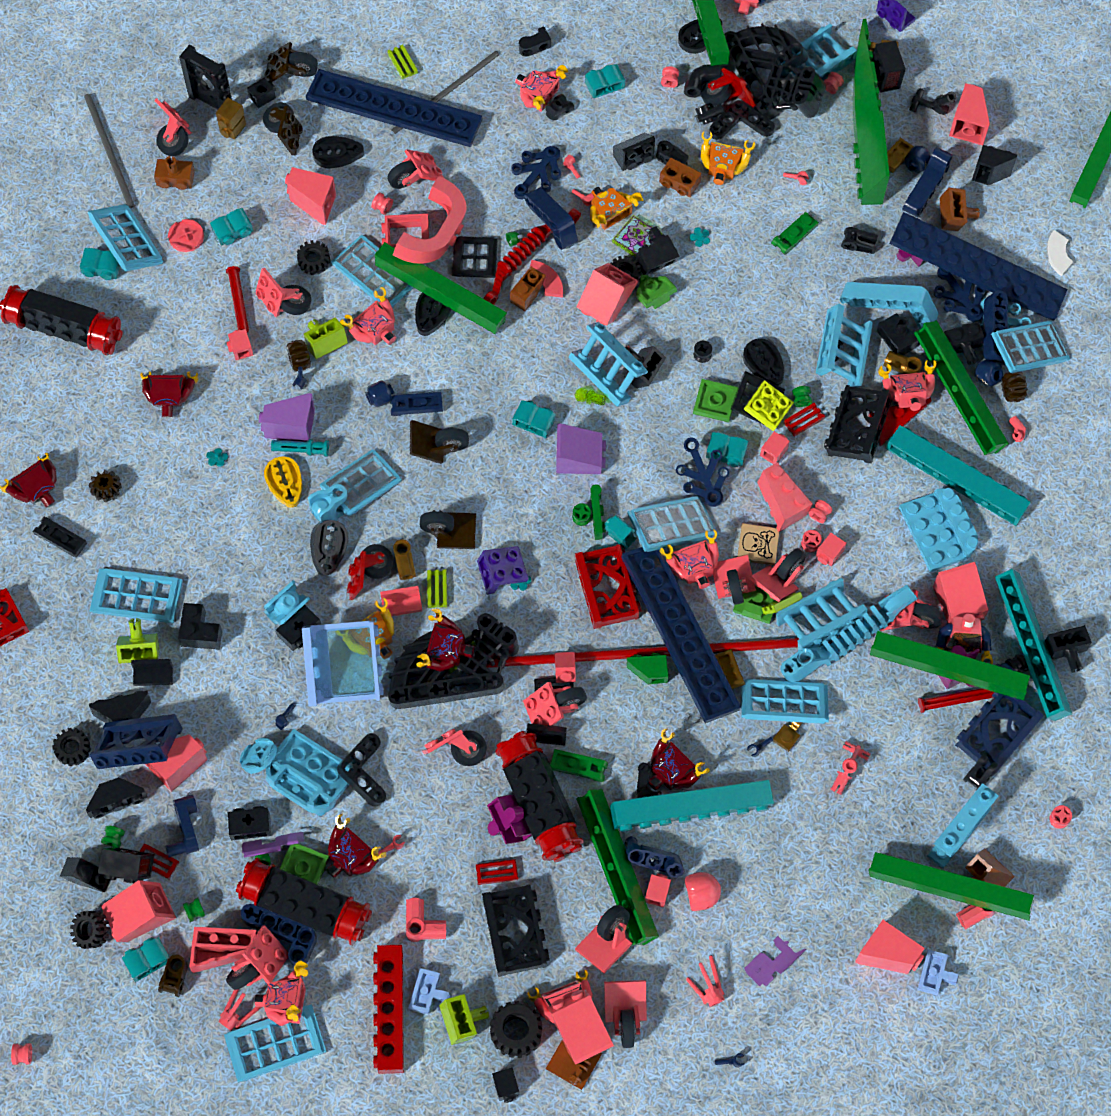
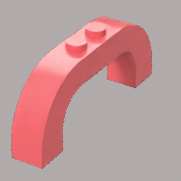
[393,176,467,264]

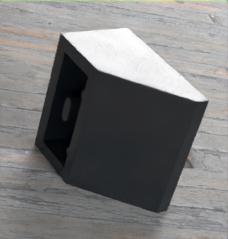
[613,132,655,171]
[972,145,1017,185]

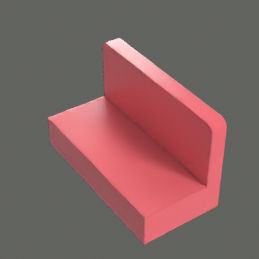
[380,586,422,616]

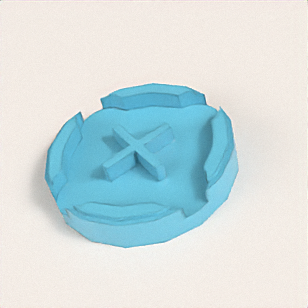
[240,738,277,774]

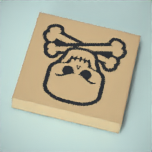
[737,523,779,566]

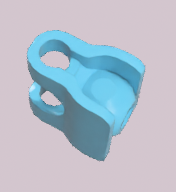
[308,484,349,529]
[264,580,310,625]

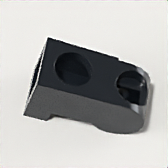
[519,26,551,57]

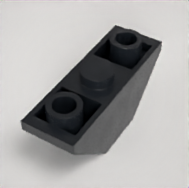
[89,690,151,723]
[86,777,148,819]

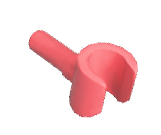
[563,154,581,179]
[783,171,809,185]
[572,189,594,206]
[378,835,405,855]

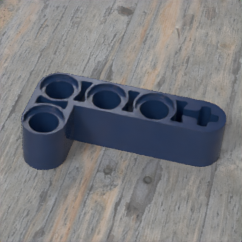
[902,147,953,218]
[524,187,578,250]
[983,290,1021,366]
[240,904,317,966]

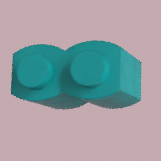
[585,64,625,98]
[210,208,253,246]
[79,248,120,280]
[512,400,556,438]
[706,432,749,467]
[605,515,638,549]
[122,937,169,982]

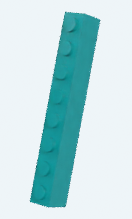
[886,425,1031,526]
[995,569,1073,721]
[610,780,774,832]

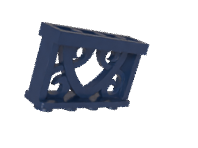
[955,692,1044,776]
[90,714,183,769]

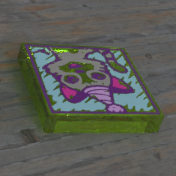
[612,215,662,257]

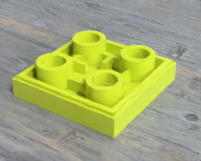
[744,380,794,431]

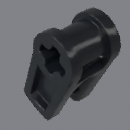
[656,140,689,165]
[841,227,878,254]
[963,753,999,791]

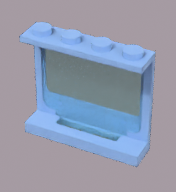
[302,620,384,707]

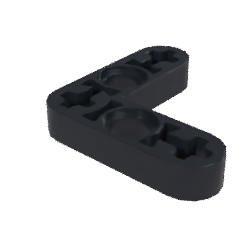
[709,100,775,140]
[337,733,386,807]

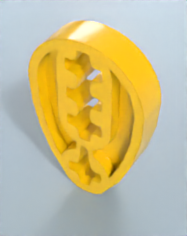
[264,456,302,508]

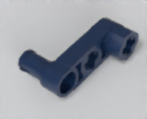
[165,795,199,858]
[625,836,684,879]

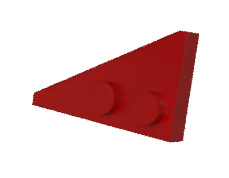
[868,397,932,446]

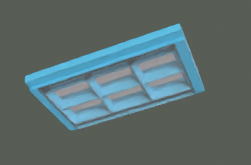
[320,449,402,517]

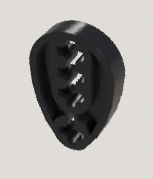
[678,19,723,54]
[312,136,364,169]
[415,292,452,336]
[743,338,784,386]
[310,520,348,575]

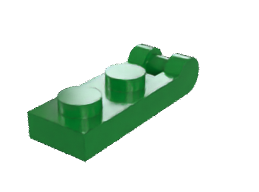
[771,212,819,255]
[590,484,606,540]
[550,749,608,782]

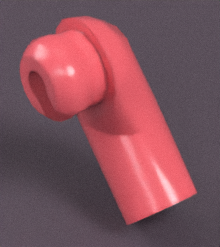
[1009,416,1026,442]

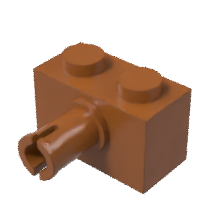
[154,156,195,190]
[940,187,980,231]

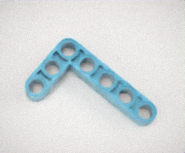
[839,282,939,329]

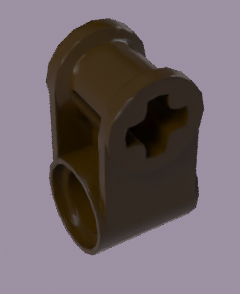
[158,954,188,997]

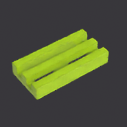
[387,44,418,80]
[427,569,447,608]
[762,592,803,615]

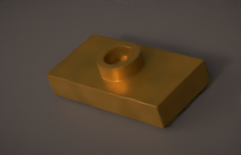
[887,137,914,173]
[715,649,745,689]

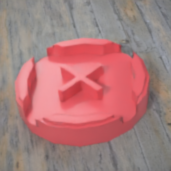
[168,219,204,252]

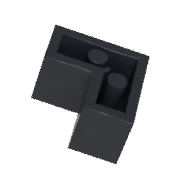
[178,603,222,650]

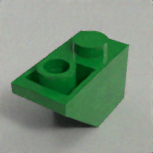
[626,653,668,685]

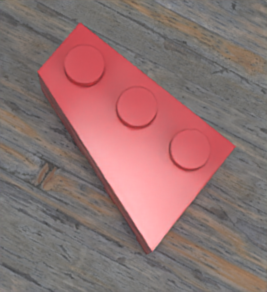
[757,463,813,532]
[189,927,257,973]

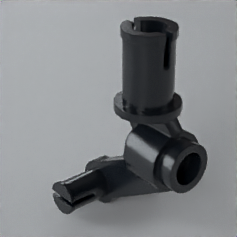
[909,88,956,115]
[635,762,662,799]

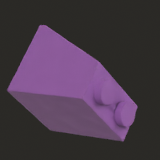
[259,393,315,442]
[556,423,606,474]

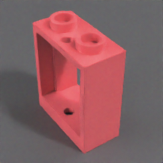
[381,214,429,248]

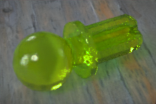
[575,388,607,405]

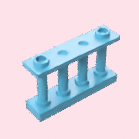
[781,23,857,81]
[816,304,873,388]
[568,321,648,407]
[776,578,868,651]
[927,783,999,869]

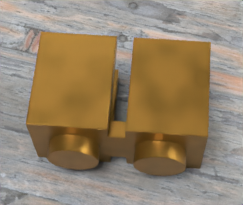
[216,98,246,140]

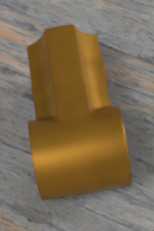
[883,351,922,374]
[393,539,416,580]

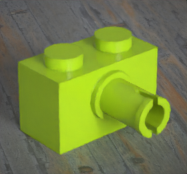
[303,317,348,359]
[116,618,160,664]
[439,994,489,1045]

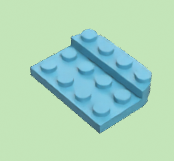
[899,488,978,572]
[266,729,351,816]

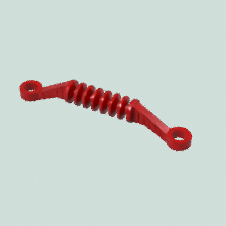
[483,208,581,305]

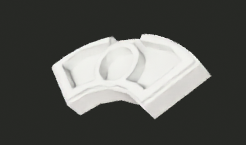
[1046,230,1073,276]

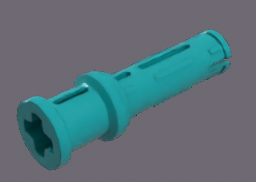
[271,439,329,457]

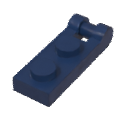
[390,392,443,416]

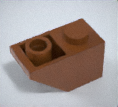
[510,266,546,311]
[965,848,1015,887]

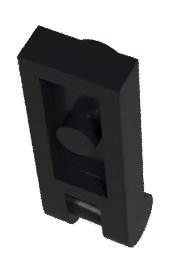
[32,516,87,558]

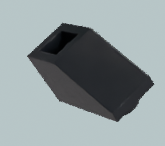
[60,857,110,893]

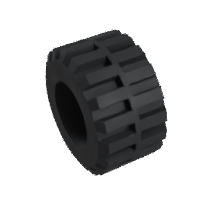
[490,1001,542,1058]

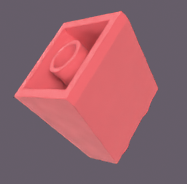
[949,83,990,146]
[285,167,336,225]
[577,263,638,326]
[933,562,989,623]
[145,734,207,792]
[101,880,176,942]
[855,920,925,974]
[548,989,614,1064]

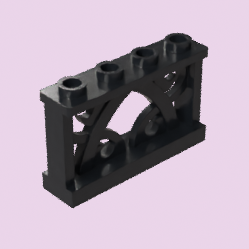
[179,44,232,110]
[824,385,892,464]
[482,884,550,977]

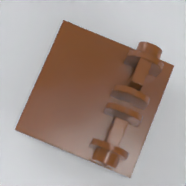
[546,1040,602,1090]

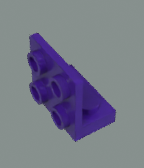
[876,0,916,32]
[477,546,529,595]

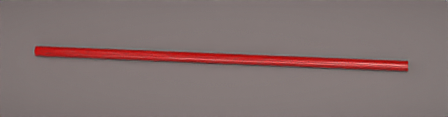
[486,638,832,668]

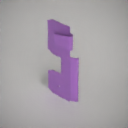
[242,832,304,858]
[744,936,806,986]

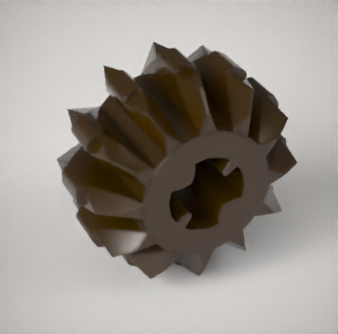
[286,340,311,372]
[1001,372,1028,403]
[89,469,122,502]

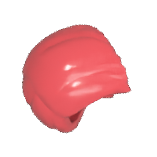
[684,872,721,911]

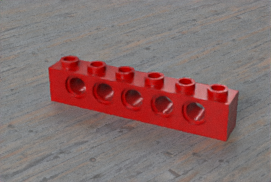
[373,945,404,1074]

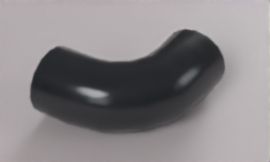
[684,64,722,98]

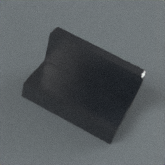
[131,659,174,686]

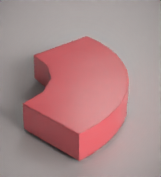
[530,260,563,298]

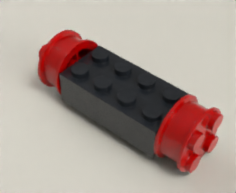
[0,285,123,356]
[495,731,584,863]
[236,857,372,946]

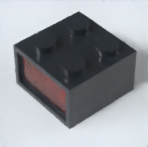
[872,40,906,93]
[98,847,155,884]

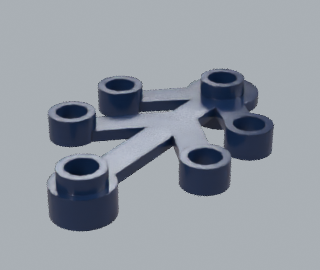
[511,146,561,200]
[934,268,986,322]
[676,437,730,507]

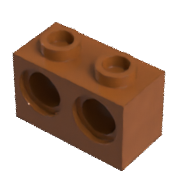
[659,158,702,197]

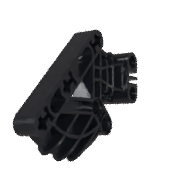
[724,23,826,120]
[388,613,519,709]

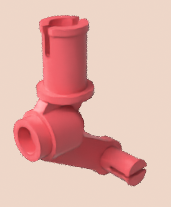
[830,741,871,795]

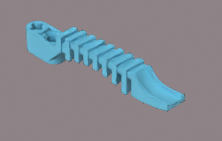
[780,585,918,682]

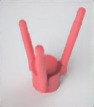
[686,955,725,1007]
[218,989,262,1031]

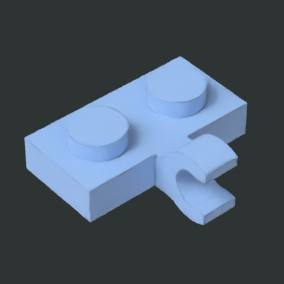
[917,949,958,996]
[408,968,450,1015]

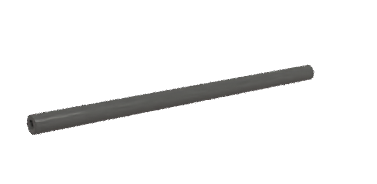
[391,51,499,134]
[84,94,135,208]

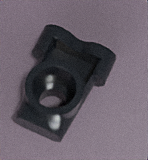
[545,94,574,120]
[695,103,724,125]

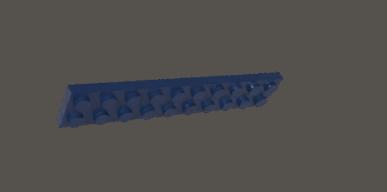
[306,69,483,147]
[889,212,1068,321]
[621,547,741,724]

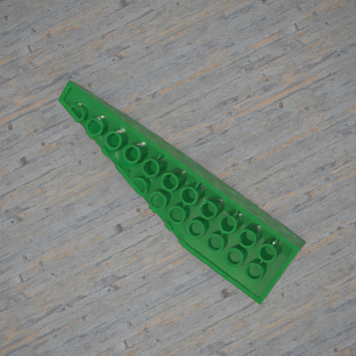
[853,19,890,205]

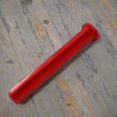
[226,266,249,333]
[918,688,994,713]

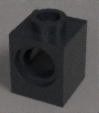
[247,77,276,109]
[492,1067,520,1103]

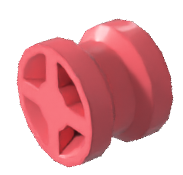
[661,66,679,88]
[824,72,844,94]
[371,192,393,215]
[808,500,832,524]
[801,530,822,553]
[1049,805,1072,829]
[11,1043,33,1065]

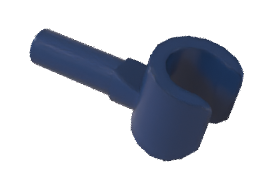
[292,366,307,390]
[275,703,294,730]
[747,737,773,757]
[715,1053,745,1068]

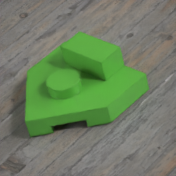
[636,275,677,309]
[733,586,774,624]

